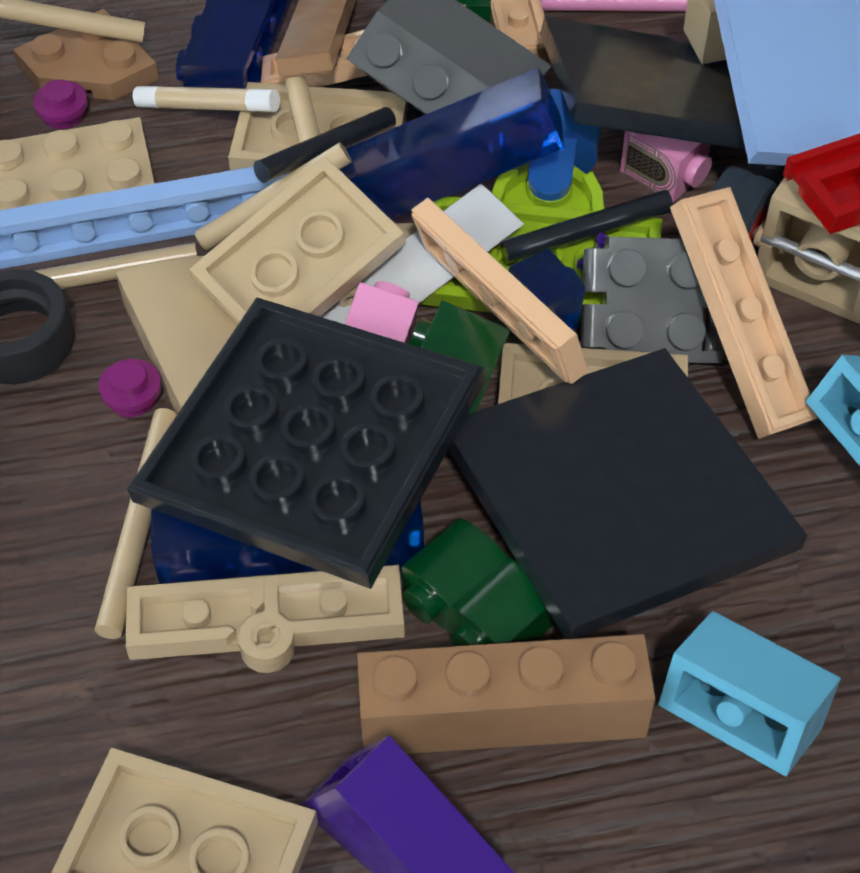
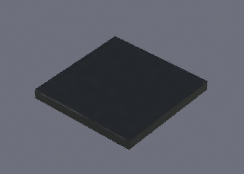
[540,16,746,150]
[127,297,486,589]
[448,348,808,639]

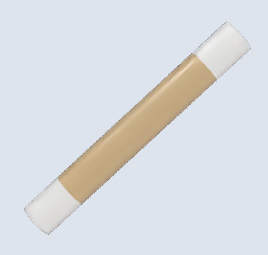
[133,86,280,112]

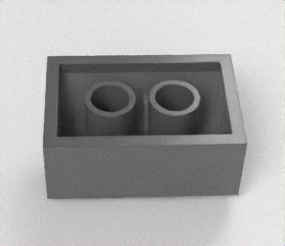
[346,0,552,159]

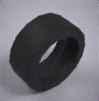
[0,269,75,385]

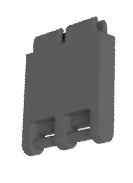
[580,236,723,363]

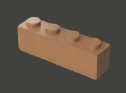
[357,634,655,754]

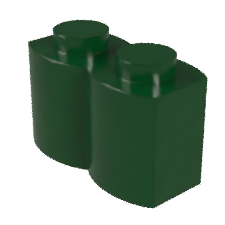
[402,518,556,647]

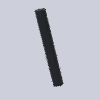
[254,107,396,183]
[500,189,673,264]

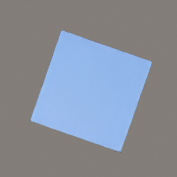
[714,0,860,166]

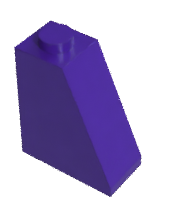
[299,735,514,873]

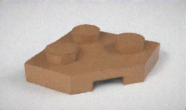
[13,9,159,100]

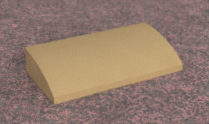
[116,256,238,414]

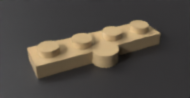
[125,565,405,673]

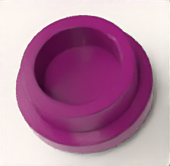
[33,79,88,129]
[98,359,162,417]

